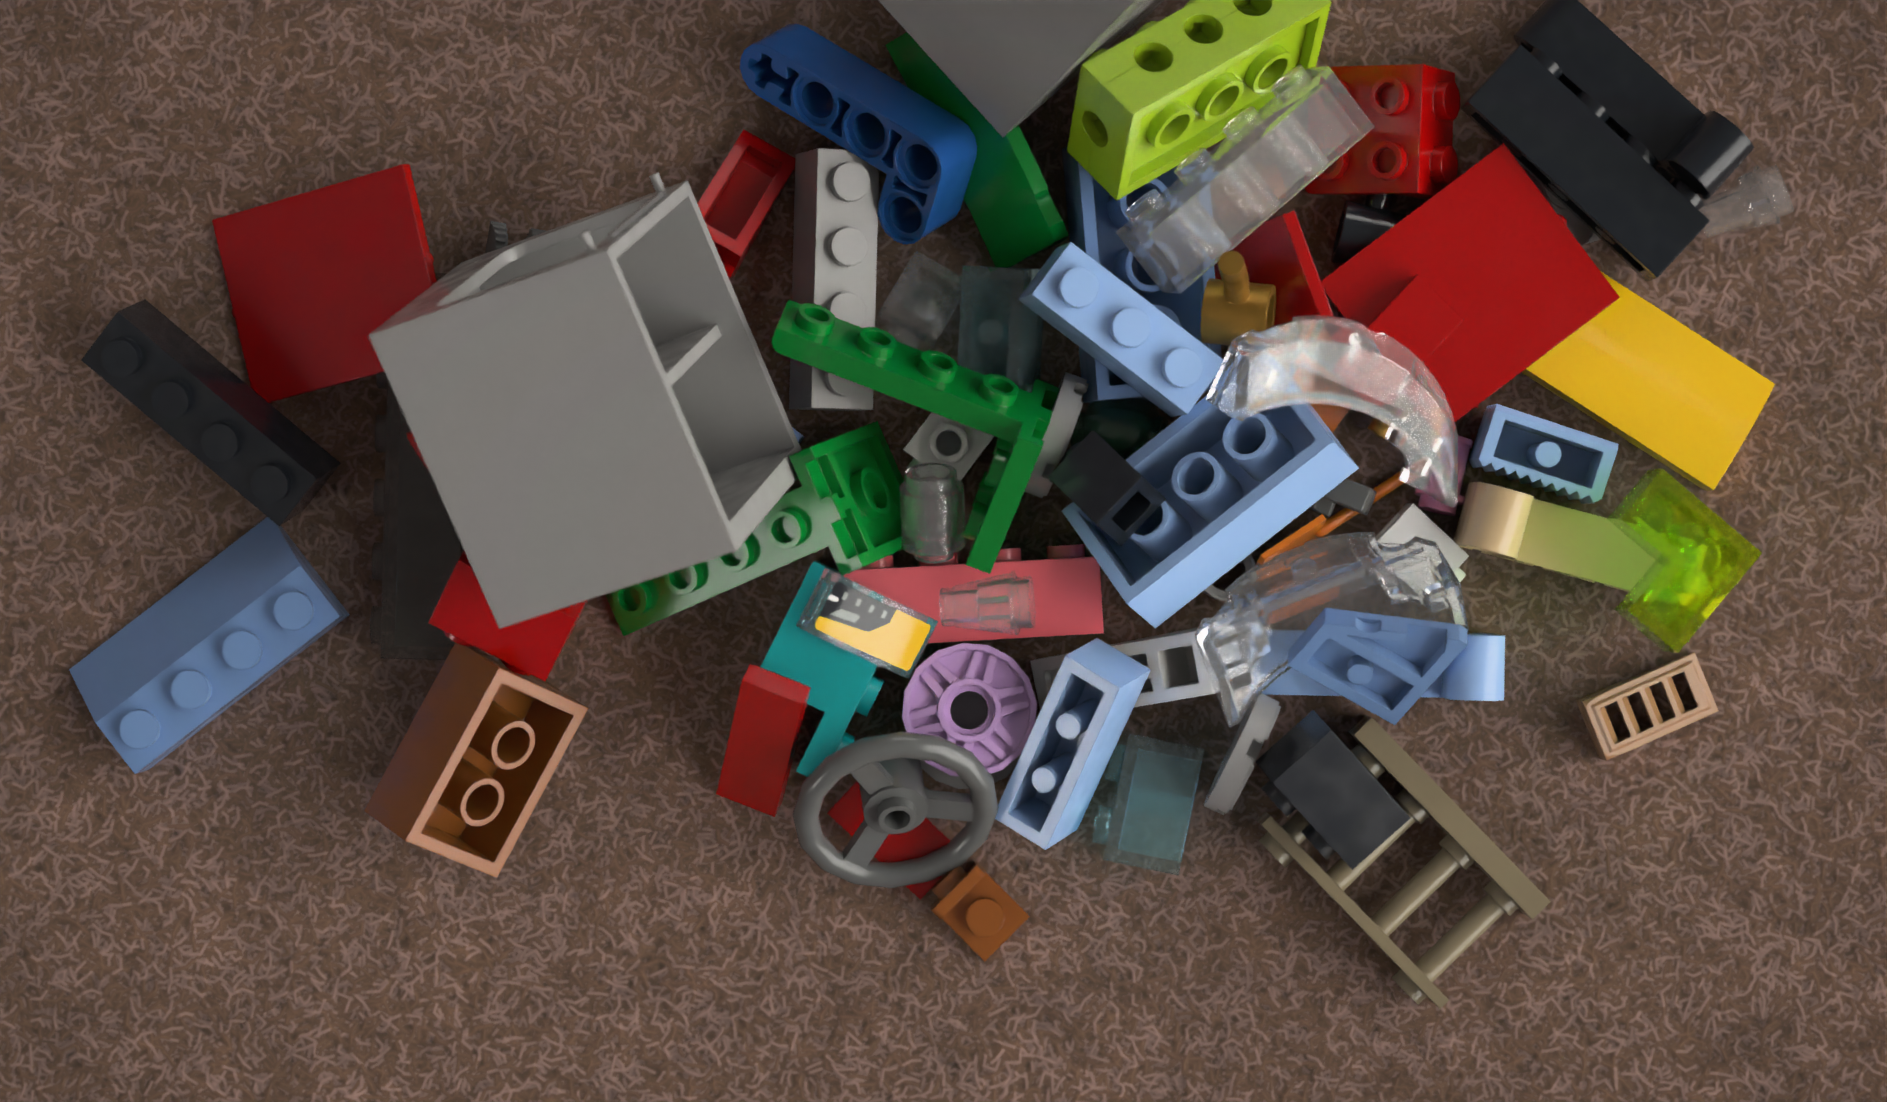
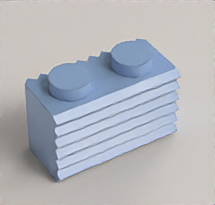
[1469,404,1619,504]

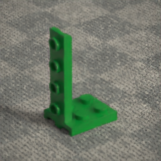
[772,299,1059,574]
[605,421,928,636]

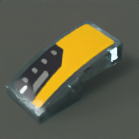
[796,567,938,679]

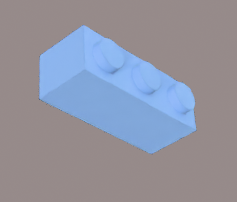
[1018,242,1226,417]
[995,638,1151,850]

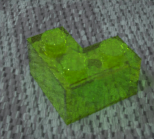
[1607,468,1762,653]

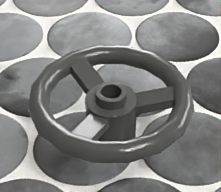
[793,731,998,888]

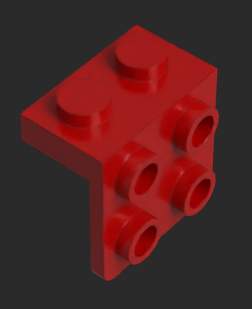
[1302,64,1460,200]

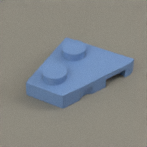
[1288,608,1468,725]

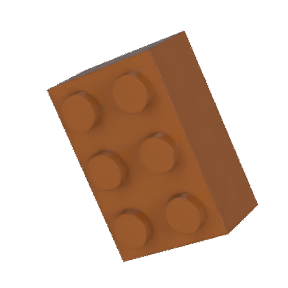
[364,643,589,878]

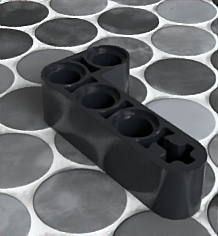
[1514,0,1754,201]

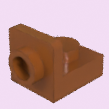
[931,861,1030,962]

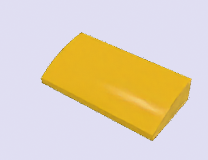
[1522,272,1775,491]

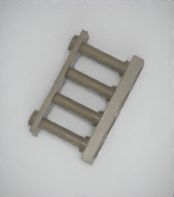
[1256,715,1551,1009]

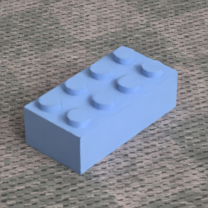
[1062,349,1359,628]

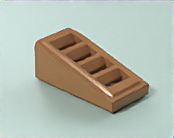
[1576,652,1718,761]

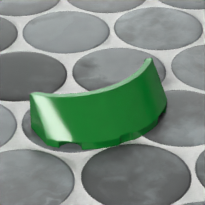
[885,32,1069,273]

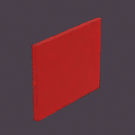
[1321,143,1620,438]
[212,164,437,403]

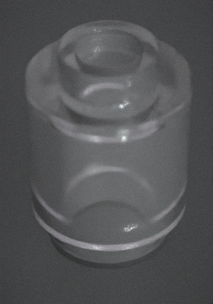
[899,463,966,563]

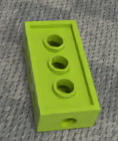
[1067,0,1331,201]

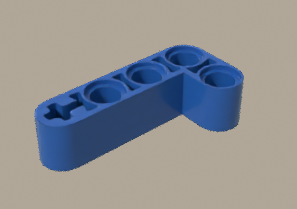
[740,24,977,244]

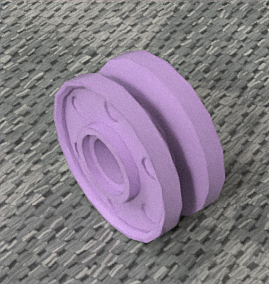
[902,643,1037,776]

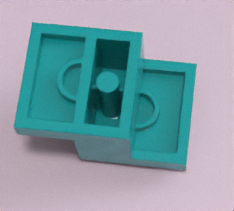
[760,560,884,777]

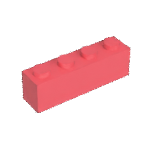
[843,544,1104,648]

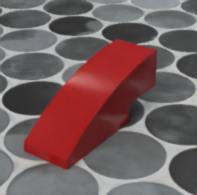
[697,129,795,282]

